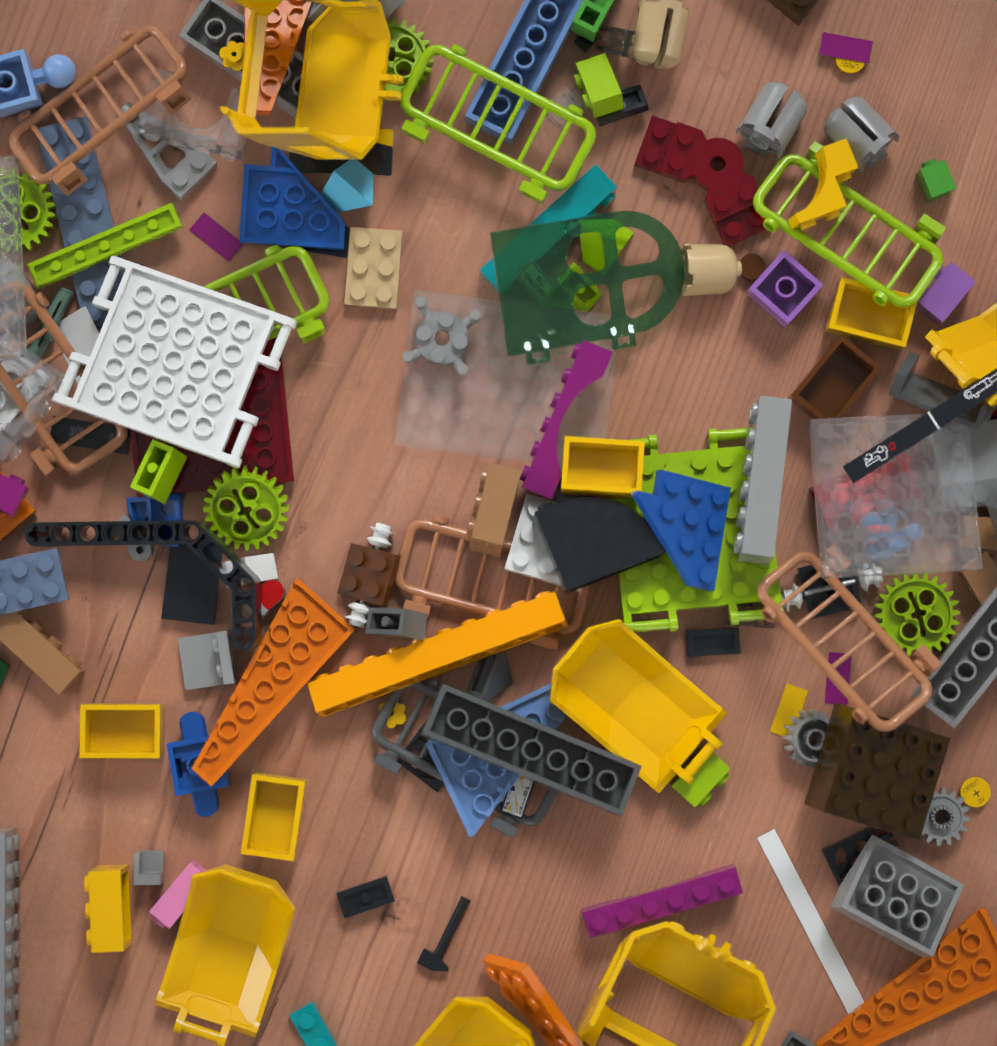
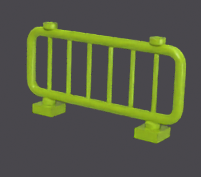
[400,44,596,205]
[753,141,946,308]
[203,245,330,344]

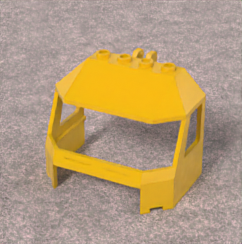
[219,0,404,160]
[575,921,776,1046]

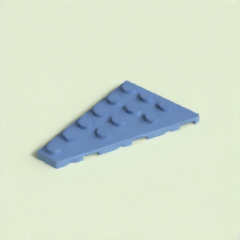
[425,683,567,837]

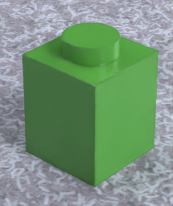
[916,159,956,203]

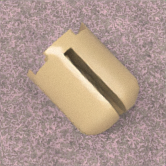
[630,0,691,69]

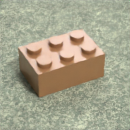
[466,462,521,557]

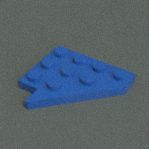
[239,147,346,250]
[632,470,731,592]

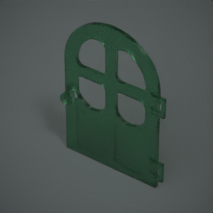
[490,211,685,365]

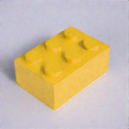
[824,277,917,351]
[561,436,645,499]
[80,703,165,758]
[241,772,308,861]
[84,864,132,953]

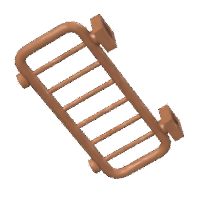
[9,26,192,196]
[0,282,128,475]
[394,515,592,651]
[757,544,942,732]

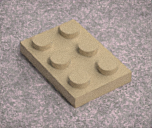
[344,227,403,310]

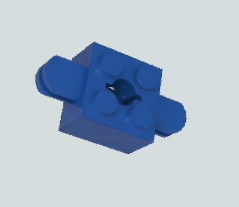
[166,711,232,817]

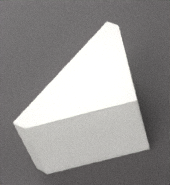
[222,553,278,588]

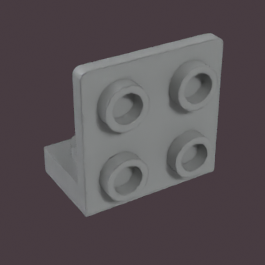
[178,630,238,690]

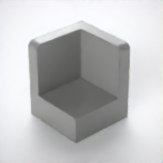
[134,850,164,885]

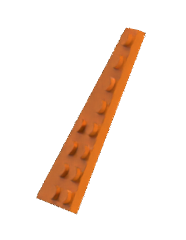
[192,578,355,787]
[814,907,997,1046]

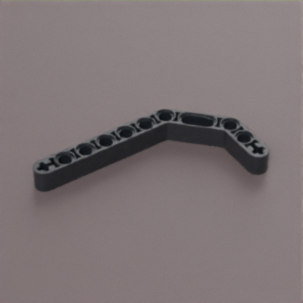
[24,520,262,651]

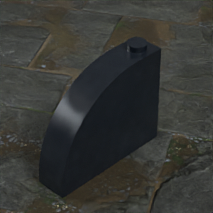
[534,497,666,594]

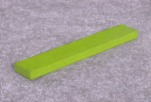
[27,203,183,289]

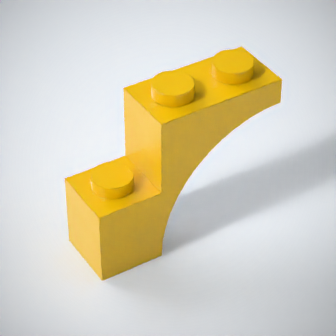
[788,138,858,230]

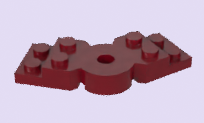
[634,115,767,247]

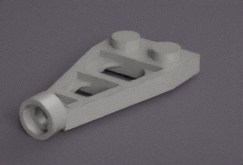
[116,102,217,201]

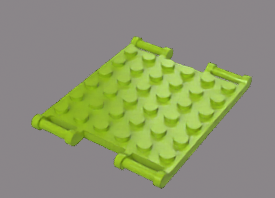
[610,425,784,633]

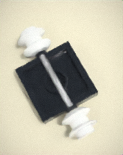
[780,555,883,619]

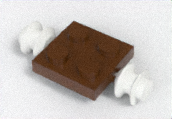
[337,522,401,628]

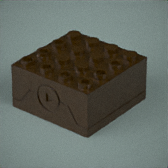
[804,702,951,841]

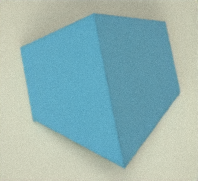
[320,160,374,213]

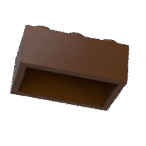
[787,335,882,432]

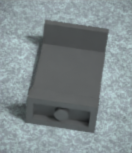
[888,352,997,430]

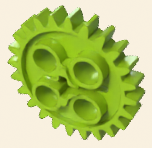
[384,18,434,101]
[0,169,57,255]
[203,466,289,551]
[873,572,960,656]

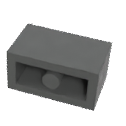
[365,608,428,640]

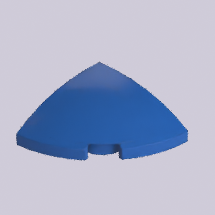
[126,493,183,547]

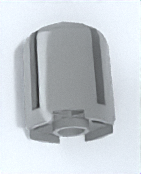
[736,82,807,159]
[824,96,900,173]

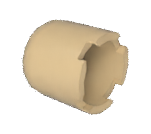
[678,243,742,296]

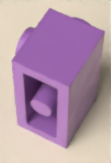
[916,262,976,325]

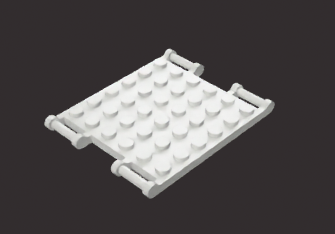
[52,256,297,468]

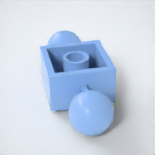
[0,49,76,118]

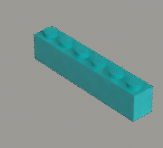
[480,164,617,296]

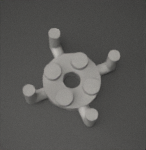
[402,296,481,377]

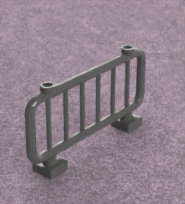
[372,678,558,838]

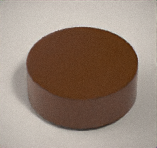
[740,253,765,281]

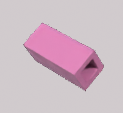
[149,860,206,929]

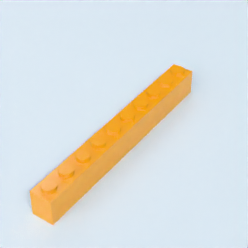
[307,591,569,718]

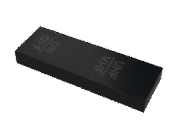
[50,416,131,455]

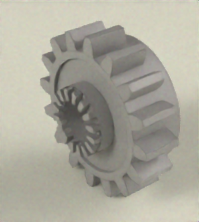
[782,709,830,768]
[921,787,970,846]

